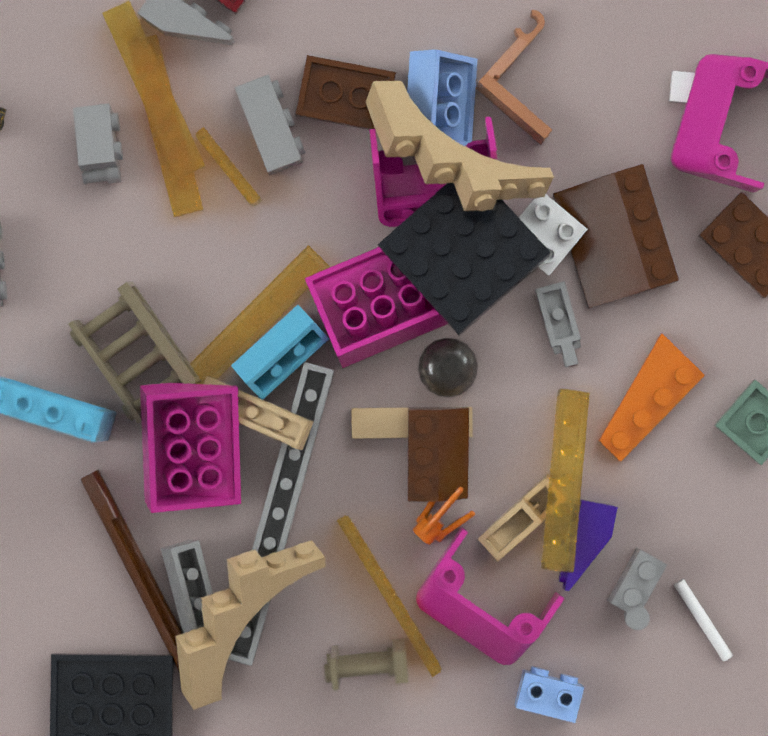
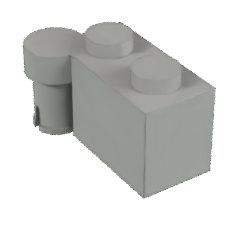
[73,103,123,184]
[608,548,667,630]

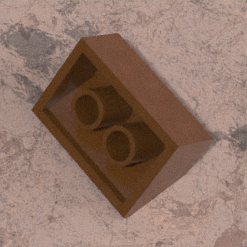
[408,407,469,502]

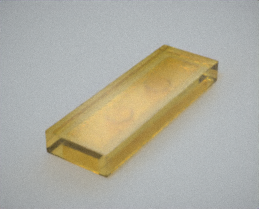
[195,127,262,207]

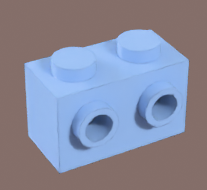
[514,666,584,723]

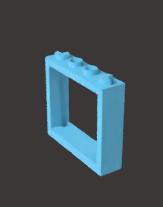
[0,376,117,442]

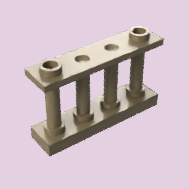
[68,282,202,424]
[324,638,409,690]

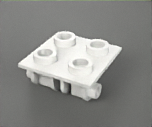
[519,195,588,276]

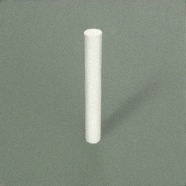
[674,579,733,662]

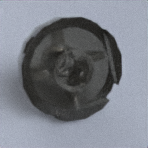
[418,337,478,398]

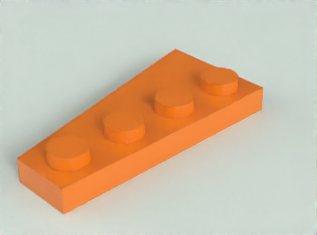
[598,333,705,462]

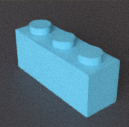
[231,305,329,399]

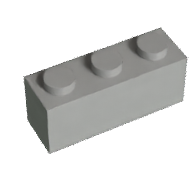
[235,74,305,175]
[161,540,213,634]

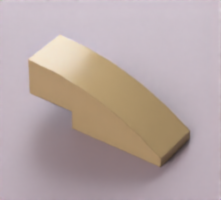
[478,474,568,561]

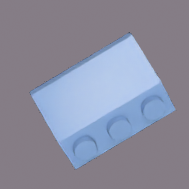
[407,49,478,146]

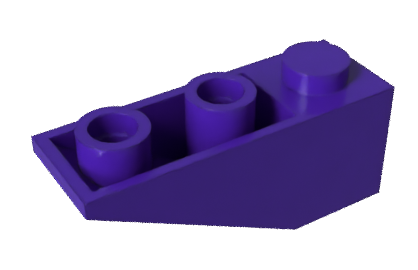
[559,499,618,591]

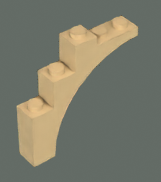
[365,81,554,211]
[176,540,326,710]

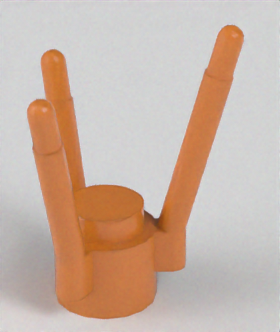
[412,487,475,545]

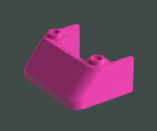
[671,54,768,193]
[369,117,497,227]
[416,527,564,665]

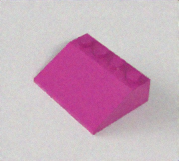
[305,247,448,368]
[140,383,241,513]

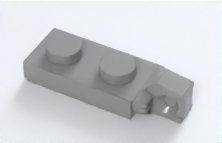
[535,281,581,368]

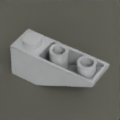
[138,0,235,45]

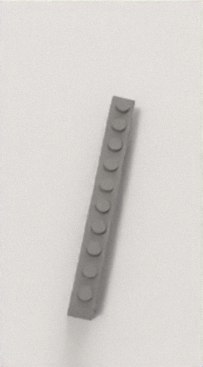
[228,362,334,666]

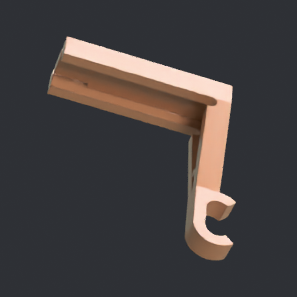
[476,10,552,145]

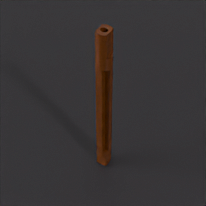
[80,470,183,671]

